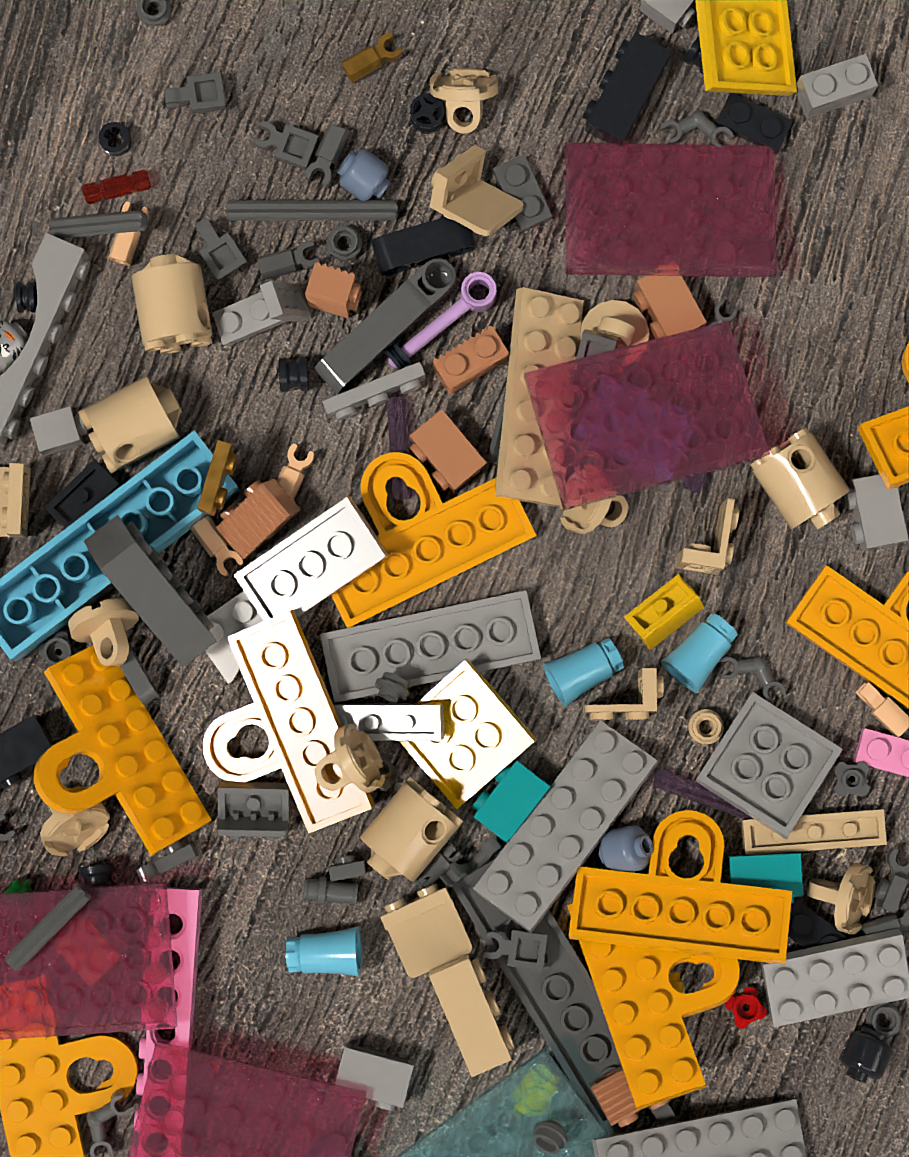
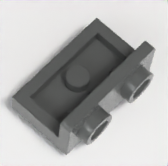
[216,781,290,840]

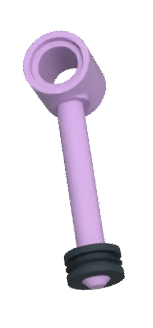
[384,272,497,370]

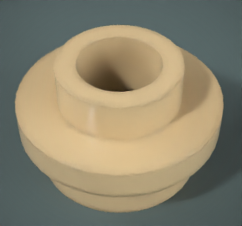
[688,709,724,745]

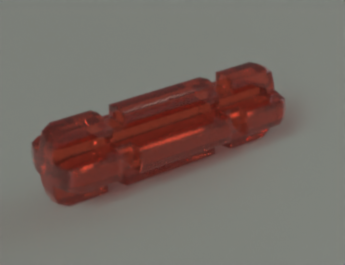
[82,170,151,204]

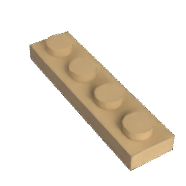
[741,809,887,855]

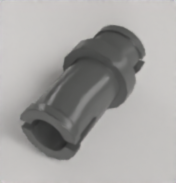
[414,840,464,889]
[303,876,358,906]

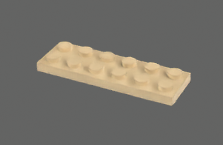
[495,287,584,507]

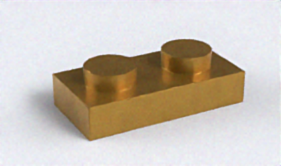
[197,440,238,516]

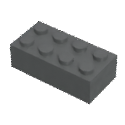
[84,515,217,667]

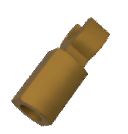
[340,32,402,83]

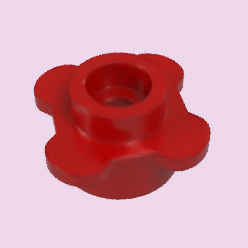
[725,986,767,1029]

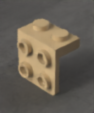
[430,145,524,236]
[583,668,664,720]
[380,883,472,978]

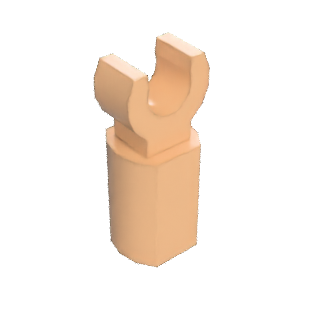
[108,201,149,266]
[277,443,314,501]
[190,515,244,577]
[855,682,909,737]

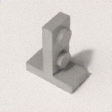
[212,280,311,346]

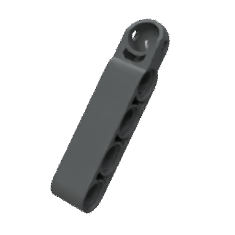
[314,259,456,395]

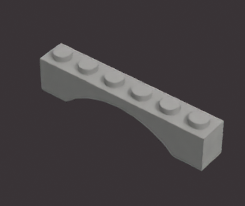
[0,233,91,445]

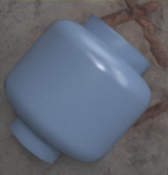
[337,149,390,201]
[599,825,653,872]

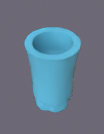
[661,613,738,693]
[542,638,624,707]
[286,926,362,977]

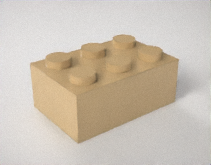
[429,954,515,1077]

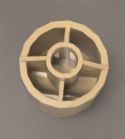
[131,254,212,354]
[78,375,183,474]
[750,427,851,530]
[360,777,464,883]

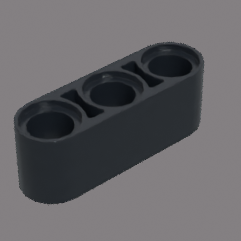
[371,217,477,276]

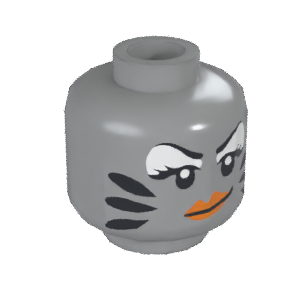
[0,320,29,372]

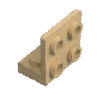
[0,463,31,538]
[675,498,739,575]

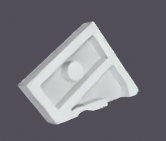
[205,591,264,684]

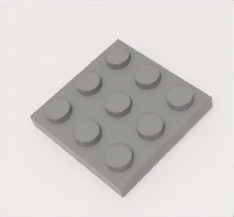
[696,692,843,839]

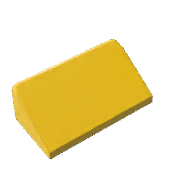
[624,574,704,650]

